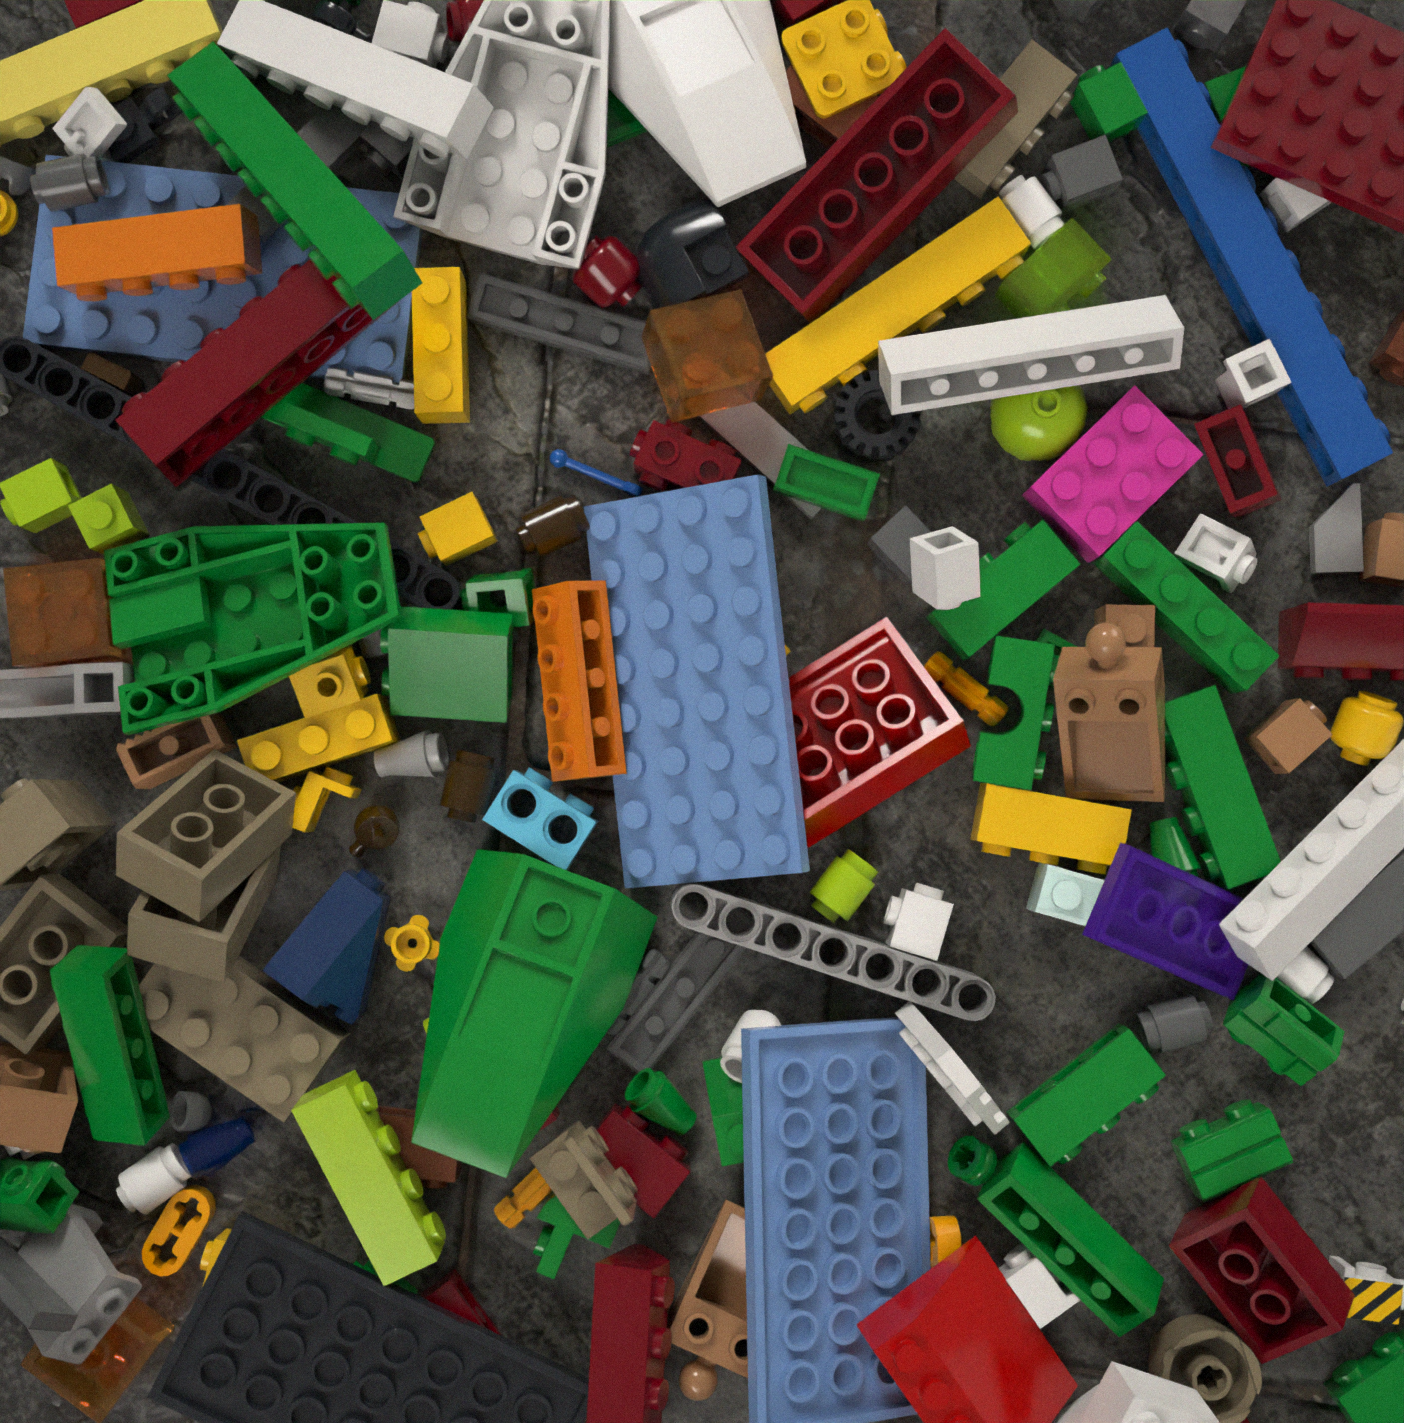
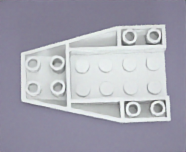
[393,0,611,269]
[608,0,806,207]

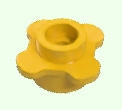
[384,915,440,972]

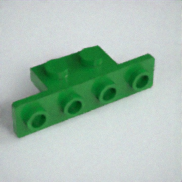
[260,383,436,483]

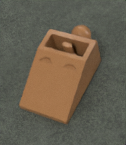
[1053,623,1165,802]
[667,1199,748,1401]

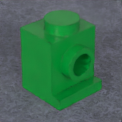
[461,568,535,627]

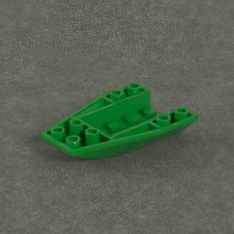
[103,523,402,735]
[411,849,657,1179]

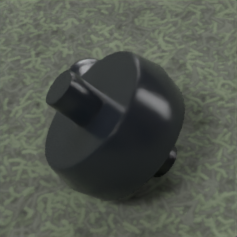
[312,0,370,42]

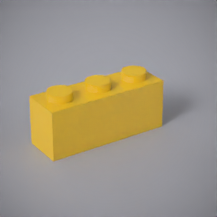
[412,267,470,424]
[237,694,401,783]
[970,783,1132,874]

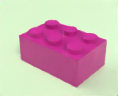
[1021,386,1204,563]

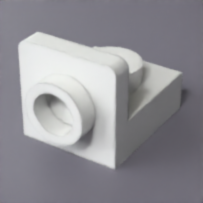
[52,87,128,162]
[1174,513,1257,593]

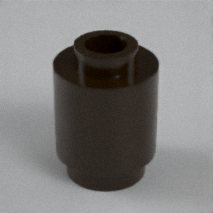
[515,494,590,558]
[440,750,497,823]

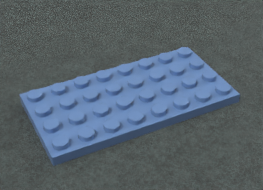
[23,155,423,383]
[584,475,810,888]
[741,1017,931,1423]

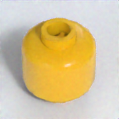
[1330,691,1404,766]

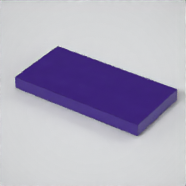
[1082,842,1248,1000]

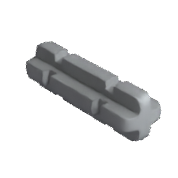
[324,366,414,409]

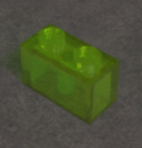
[995,218,1112,319]

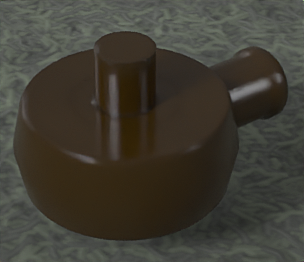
[349,805,400,858]

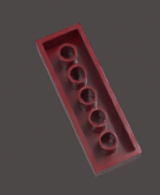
[735,28,1019,323]
[116,259,399,487]

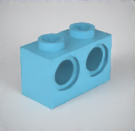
[482,767,599,870]

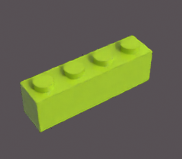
[291,1070,446,1286]

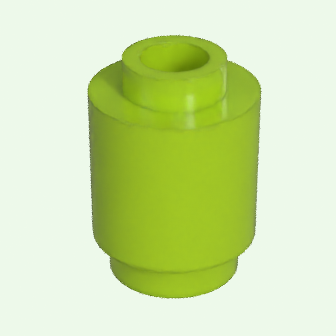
[809,849,878,923]

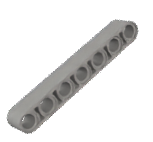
[670,882,996,1021]

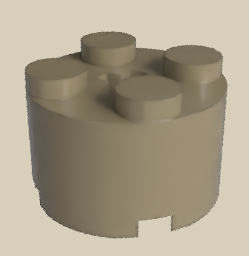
[1148,1314,1262,1423]

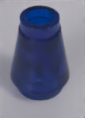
[178,1116,256,1180]

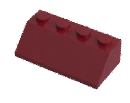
[1278,602,1404,681]
[586,1243,675,1423]

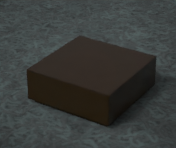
[81,353,145,397]

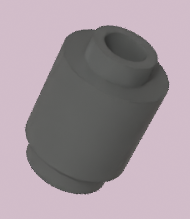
[30,153,109,212]
[1135,994,1213,1053]

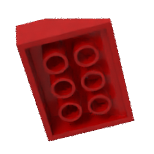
[788,617,971,849]
[856,1236,1078,1423]

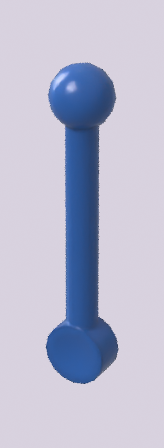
[549,449,643,497]

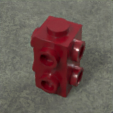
[629,419,742,492]

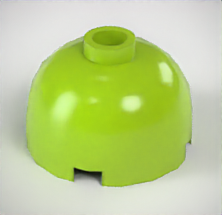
[990,385,1088,461]

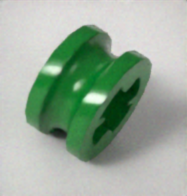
[948,1136,997,1186]

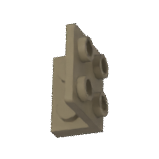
[529,1120,638,1239]

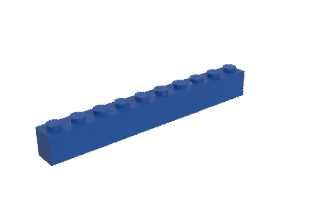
[1108,27,1393,487]

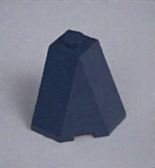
[263,868,391,1024]

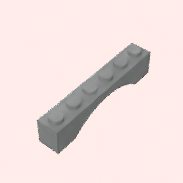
[0,662,135,719]

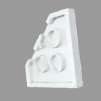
[895,1001,1010,1135]

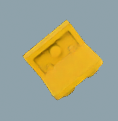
[781,0,907,119]

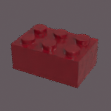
[1169,1176,1355,1364]

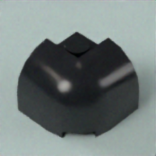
[637,194,749,331]

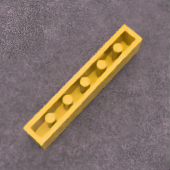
[758,196,1031,415]

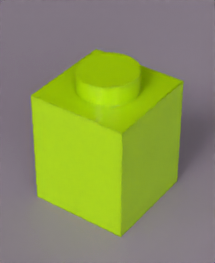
[0,458,82,533]
[68,483,150,555]

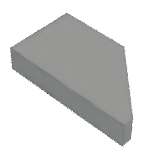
[1309,483,1364,575]

